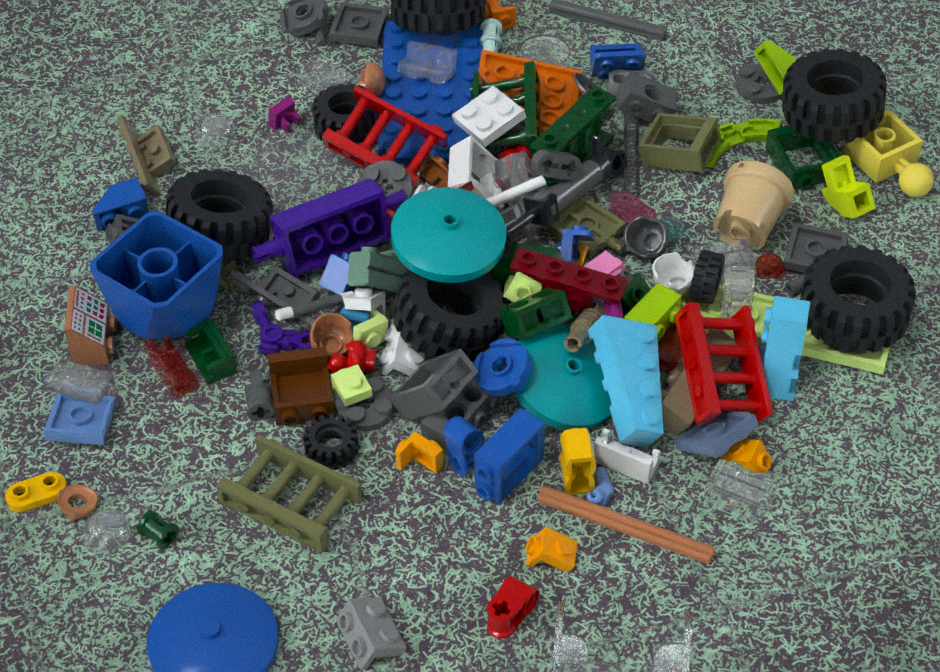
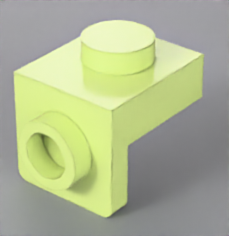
[503,272,542,303]
[353,309,388,349]
[331,364,373,407]

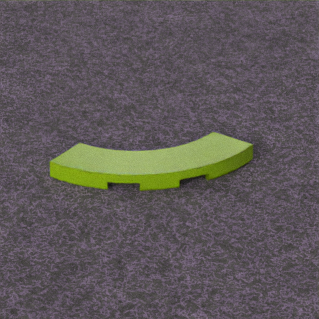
[706,118,781,168]

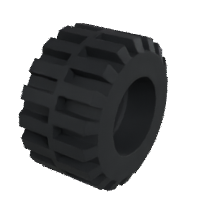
[312,83,379,145]

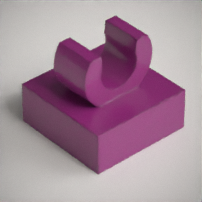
[268,97,300,132]

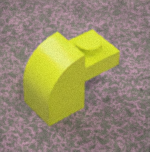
[821,155,875,219]

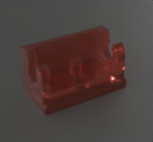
[145,335,200,399]

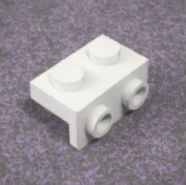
[380,324,427,376]

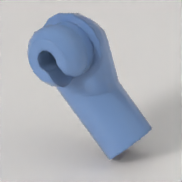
[587,467,614,507]

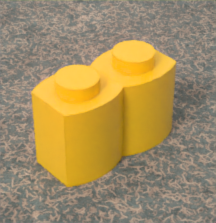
[559,428,596,495]

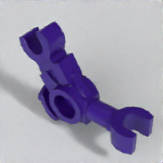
[251,301,312,356]

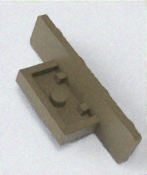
[117,115,177,197]

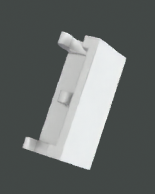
[593,428,661,484]

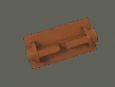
[419,154,449,188]

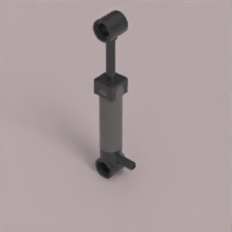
[501,133,627,259]

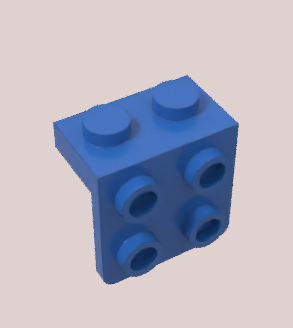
[589,43,646,80]

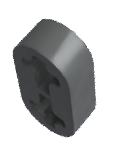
[531,149,582,180]

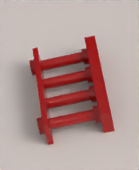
[322,86,448,194]
[674,302,773,425]

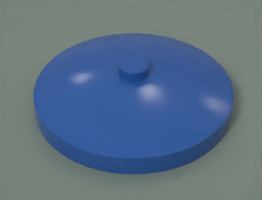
[147,583,279,672]

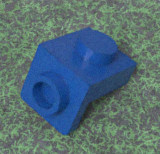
[557,225,595,264]

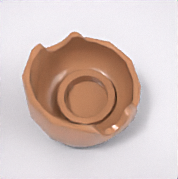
[358,62,386,97]
[310,313,354,360]

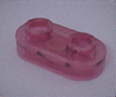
[610,192,657,225]

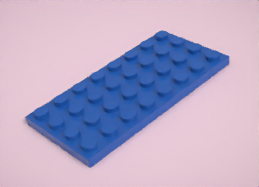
[378,20,483,164]

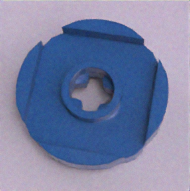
[474,338,532,396]

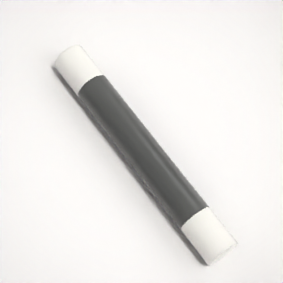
[275,291,354,321]

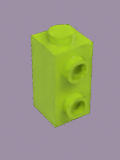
[624,283,682,341]

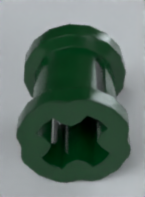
[136,510,179,550]

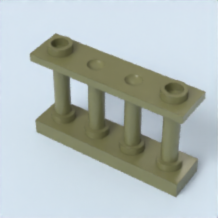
[216,434,362,553]

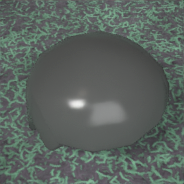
[624,216,669,259]

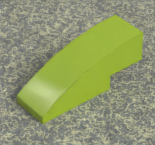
[753,40,797,95]

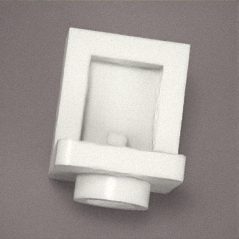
[344,287,386,317]

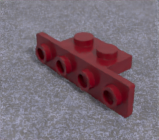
[510,247,628,312]

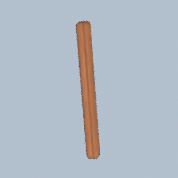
[538,486,715,564]

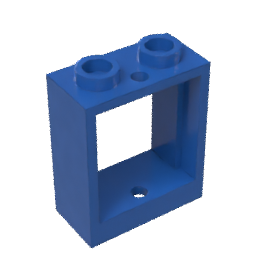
[474,408,545,504]

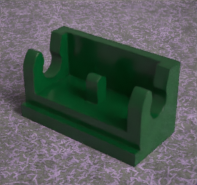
[184,317,237,385]

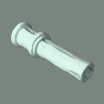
[480,18,502,83]

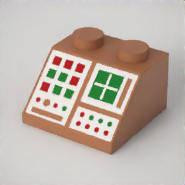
[64,286,117,366]

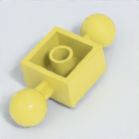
[843,110,934,197]

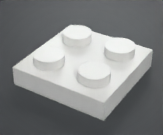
[452,86,526,147]

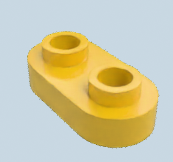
[5,472,67,512]

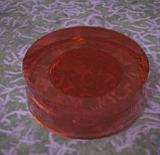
[755,253,784,279]

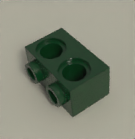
[499,288,573,340]

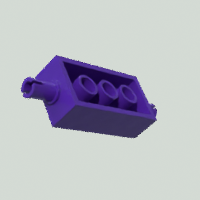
[251,178,408,277]

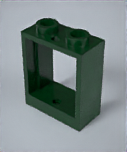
[765,125,840,190]

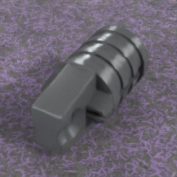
[245,369,274,421]

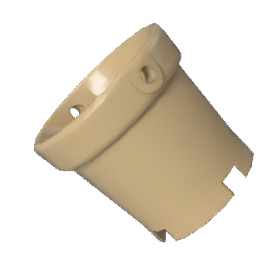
[713,160,794,251]

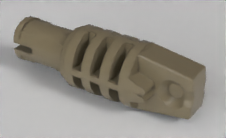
[564,303,605,352]

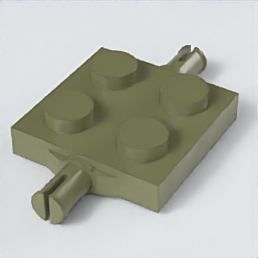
[548,196,627,259]

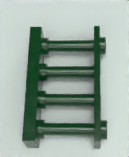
[470,61,541,156]
[531,85,616,191]

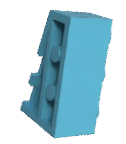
[759,296,810,401]

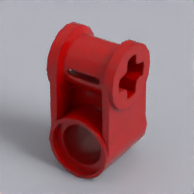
[487,576,540,639]

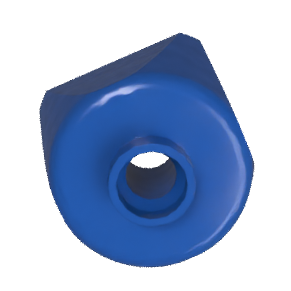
[90,211,223,340]

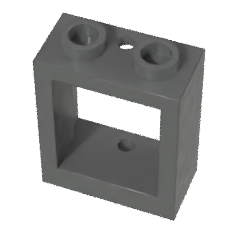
[388,349,479,421]

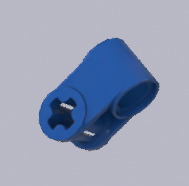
[443,416,484,477]

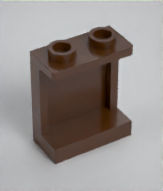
[267,347,335,426]

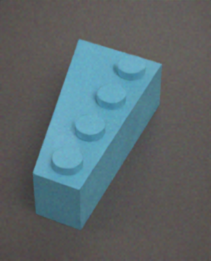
[587,315,664,448]

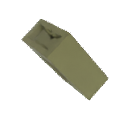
[638,113,721,173]

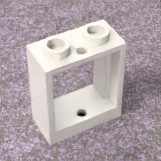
[448,135,505,212]

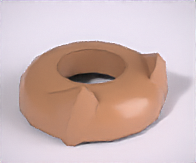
[57,484,98,522]

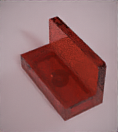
[658,323,682,371]

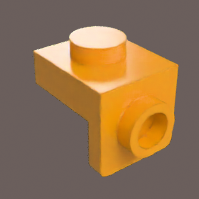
[395,432,444,473]
[718,440,772,482]
[525,527,578,571]

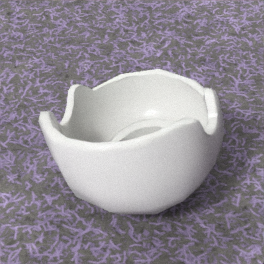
[652,252,695,295]

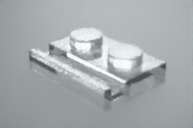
[295,56,358,94]

